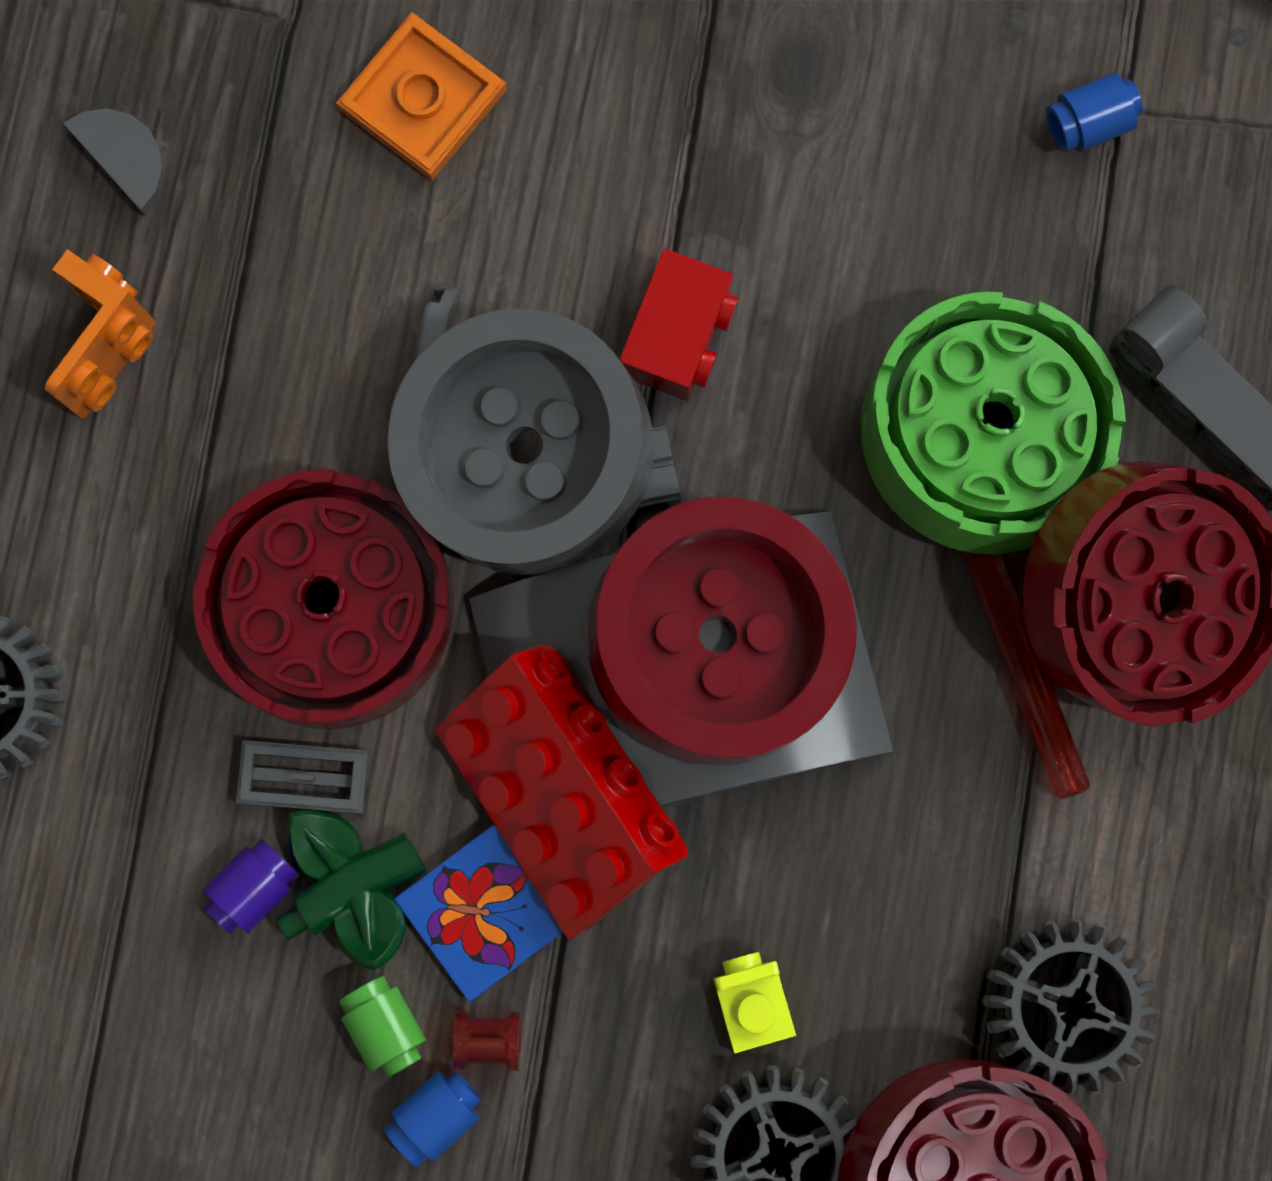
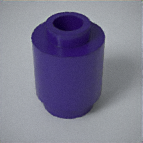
[203,839,298,934]

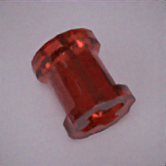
[453,1011,522,1071]

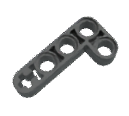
[1109,285,1272,511]

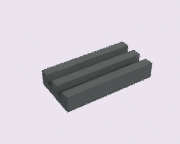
[236,740,370,815]

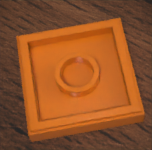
[336,12,507,181]

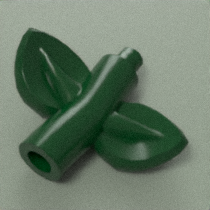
[276,810,427,970]

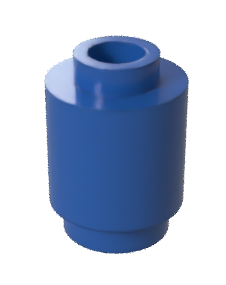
[1046,72,1143,152]
[384,1070,482,1168]

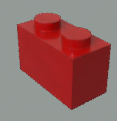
[620,248,740,401]

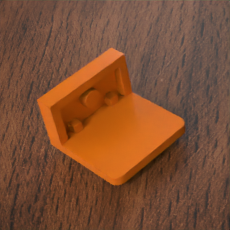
[45,249,157,419]

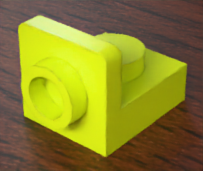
[713,952,796,1054]

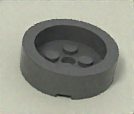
[387,309,654,575]

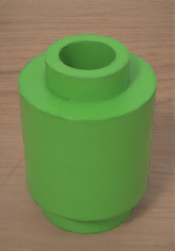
[339,976,427,1078]

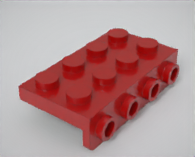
[434,644,688,941]

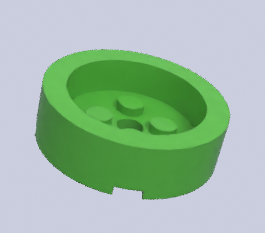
[860,292,1126,555]

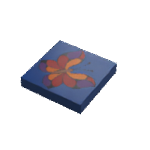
[395,825,563,1002]

